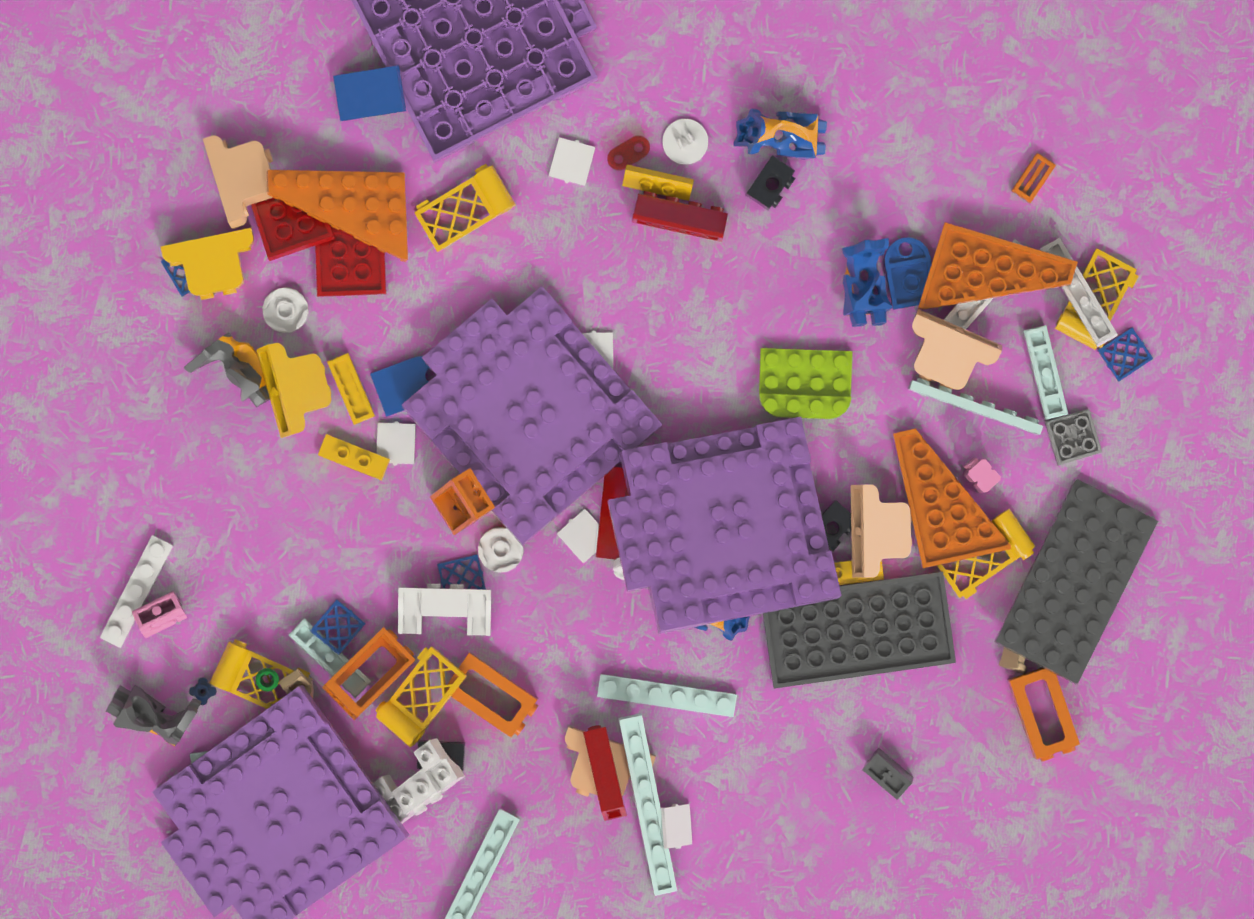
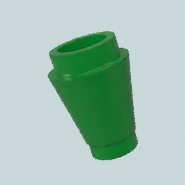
[256,668,279,691]

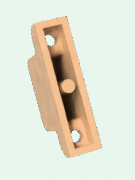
[203,135,276,229]
[912,309,1002,390]
[851,485,912,578]
[565,726,656,800]

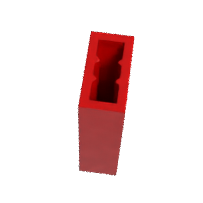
[583,725,627,821]

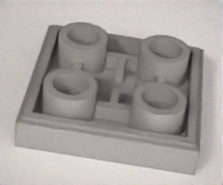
[1044,409,1102,466]

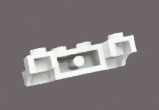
[398,584,491,636]
[373,738,465,824]

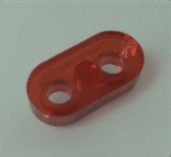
[607,136,650,171]

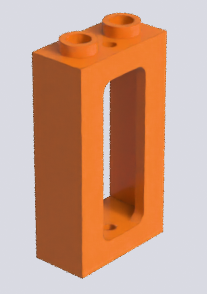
[430,468,495,535]
[322,627,415,720]
[446,652,539,738]
[1007,667,1080,762]

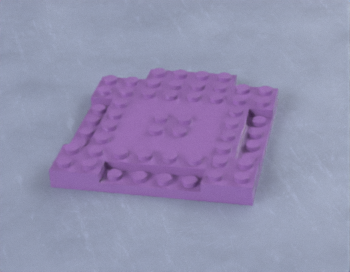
[352,0,598,163]
[402,286,662,546]
[608,417,842,634]
[152,684,409,919]

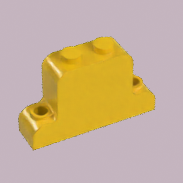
[160,228,255,300]
[256,343,331,438]

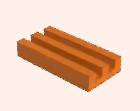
[1011,153,1056,204]

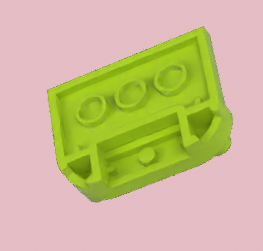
[759,348,853,419]

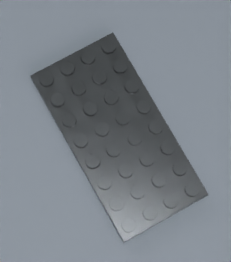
[994,479,1158,684]
[763,572,956,689]

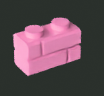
[963,458,1001,493]
[132,591,187,638]

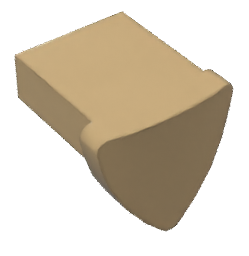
[999,647,1027,674]
[279,669,314,698]

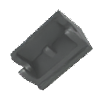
[862,748,914,800]

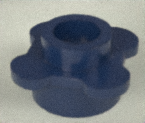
[189,678,217,705]

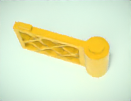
[414,164,516,252]
[1054,248,1139,350]
[937,508,1035,599]
[209,639,313,709]
[375,646,467,747]

